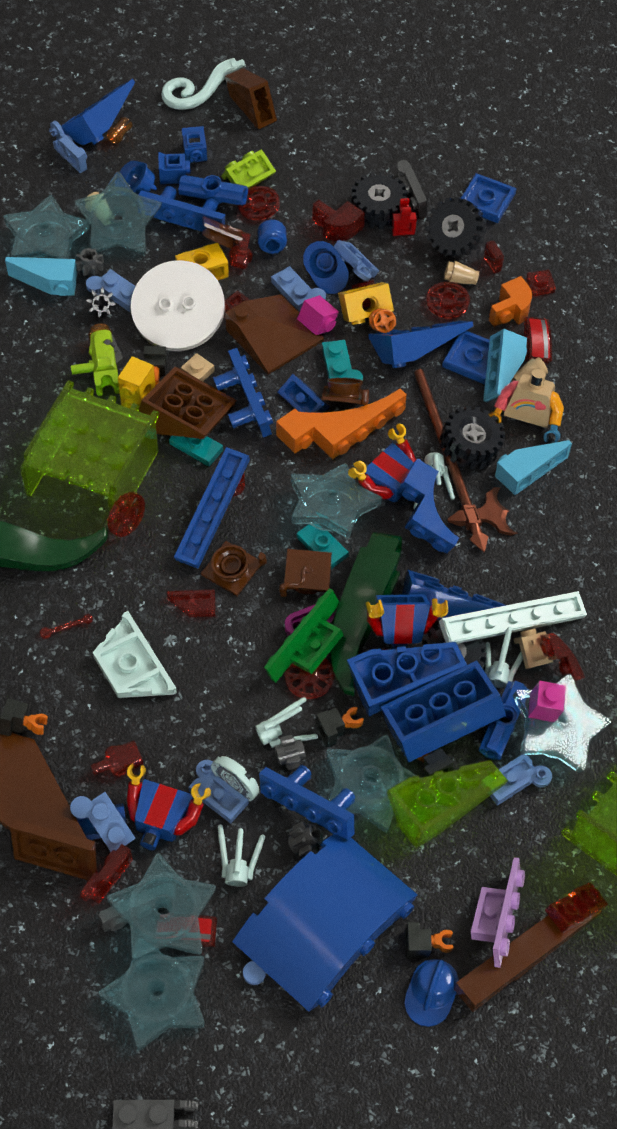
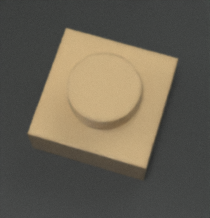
[181,353,215,381]

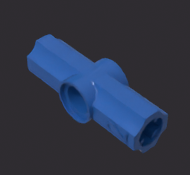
[178,175,248,206]
[479,681,530,760]

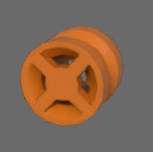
[369,308,396,333]

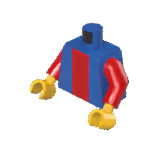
[348,424,416,502]
[366,594,448,649]
[127,764,211,850]

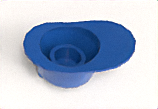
[115,161,157,197]
[303,241,349,294]
[405,959,459,1027]

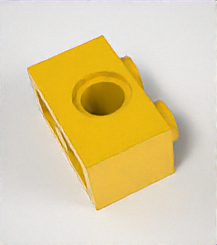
[175,243,229,280]
[338,282,394,325]
[118,356,156,413]

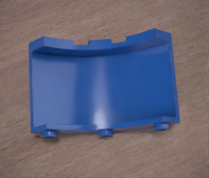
[232,834,417,1011]

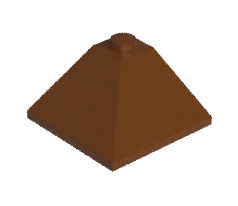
[225,294,324,375]
[135,366,237,439]

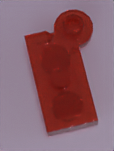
[80,844,133,904]

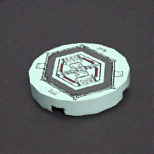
[211,756,259,801]

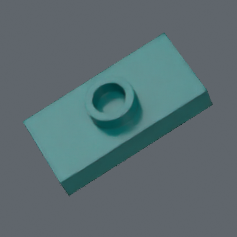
[169,436,223,467]
[297,519,349,569]

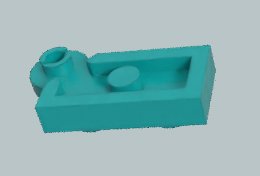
[322,340,363,381]

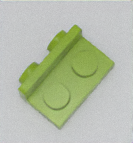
[221,149,276,189]

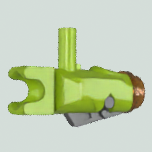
[71,323,123,396]

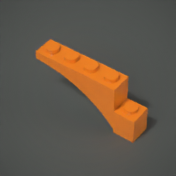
[276,389,407,459]

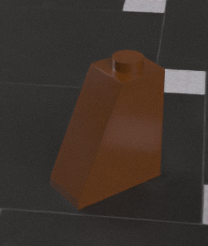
[225,68,277,129]

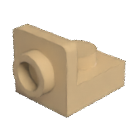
[514,628,553,669]

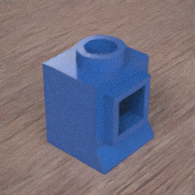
[182,126,207,163]
[158,152,191,184]

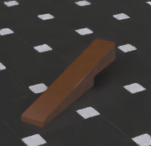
[454,890,602,1012]

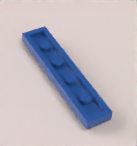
[174,447,250,569]

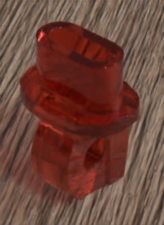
[229,232,253,269]

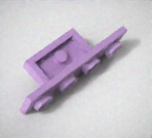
[471,858,525,968]

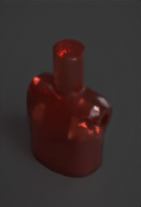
[90,740,144,776]

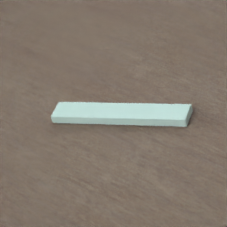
[439,591,587,644]

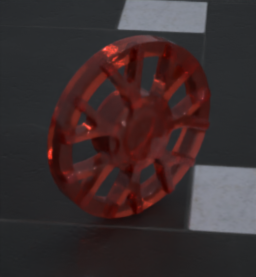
[238,186,280,220]
[426,282,470,319]
[107,492,145,537]
[285,658,334,699]

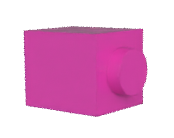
[297,295,339,335]
[528,680,566,723]

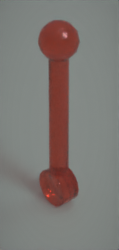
[40,614,93,639]

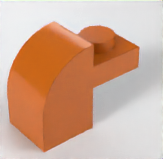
[489,276,532,327]

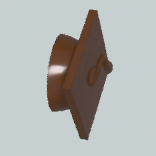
[201,216,243,249]
[322,378,369,405]
[201,541,267,597]
[279,549,332,597]

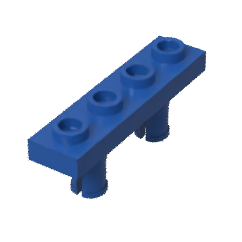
[138,186,225,232]
[213,348,273,438]
[259,765,355,840]

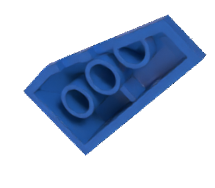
[61,79,135,145]
[369,321,473,368]
[402,570,506,620]
[347,642,467,716]

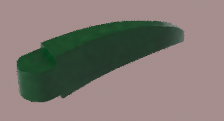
[0,521,108,571]
[331,532,402,696]

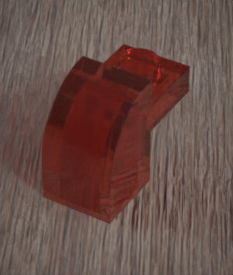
[312,200,365,241]

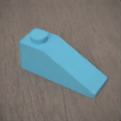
[5,257,77,296]
[483,329,527,402]
[495,440,572,495]

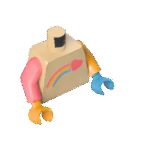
[489,369,564,443]

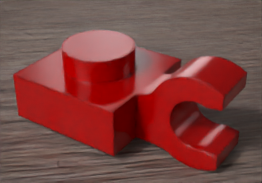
[392,198,417,236]

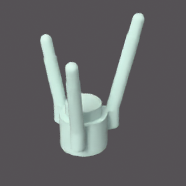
[414,452,455,509]
[485,627,523,688]
[255,697,318,748]
[218,824,265,887]

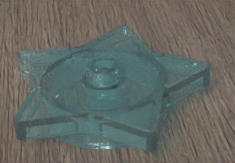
[75,172,162,255]
[4,195,90,259]
[291,463,382,538]
[513,674,611,773]
[326,735,425,833]
[107,853,216,961]
[99,938,205,1050]

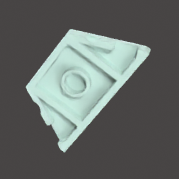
[93,611,177,698]

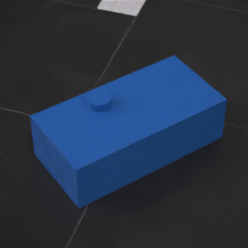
[380,660,506,762]

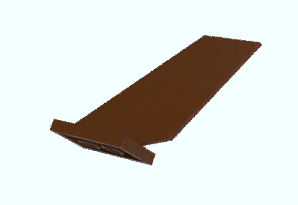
[0,733,97,882]

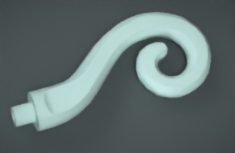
[161,58,246,110]

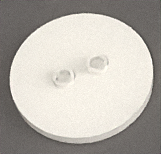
[131,260,225,351]

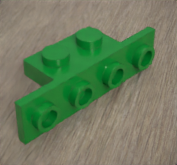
[264,588,344,683]

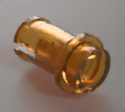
[107,117,132,143]

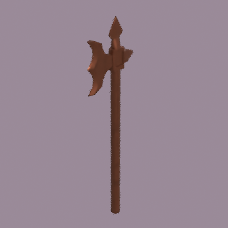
[414,369,518,552]

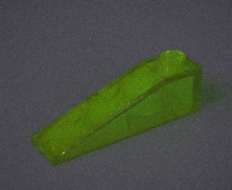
[387,760,508,848]

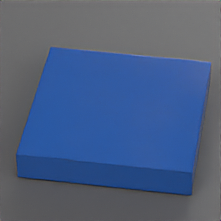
[461,173,516,223]
[442,331,490,385]

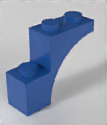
[397,458,459,554]

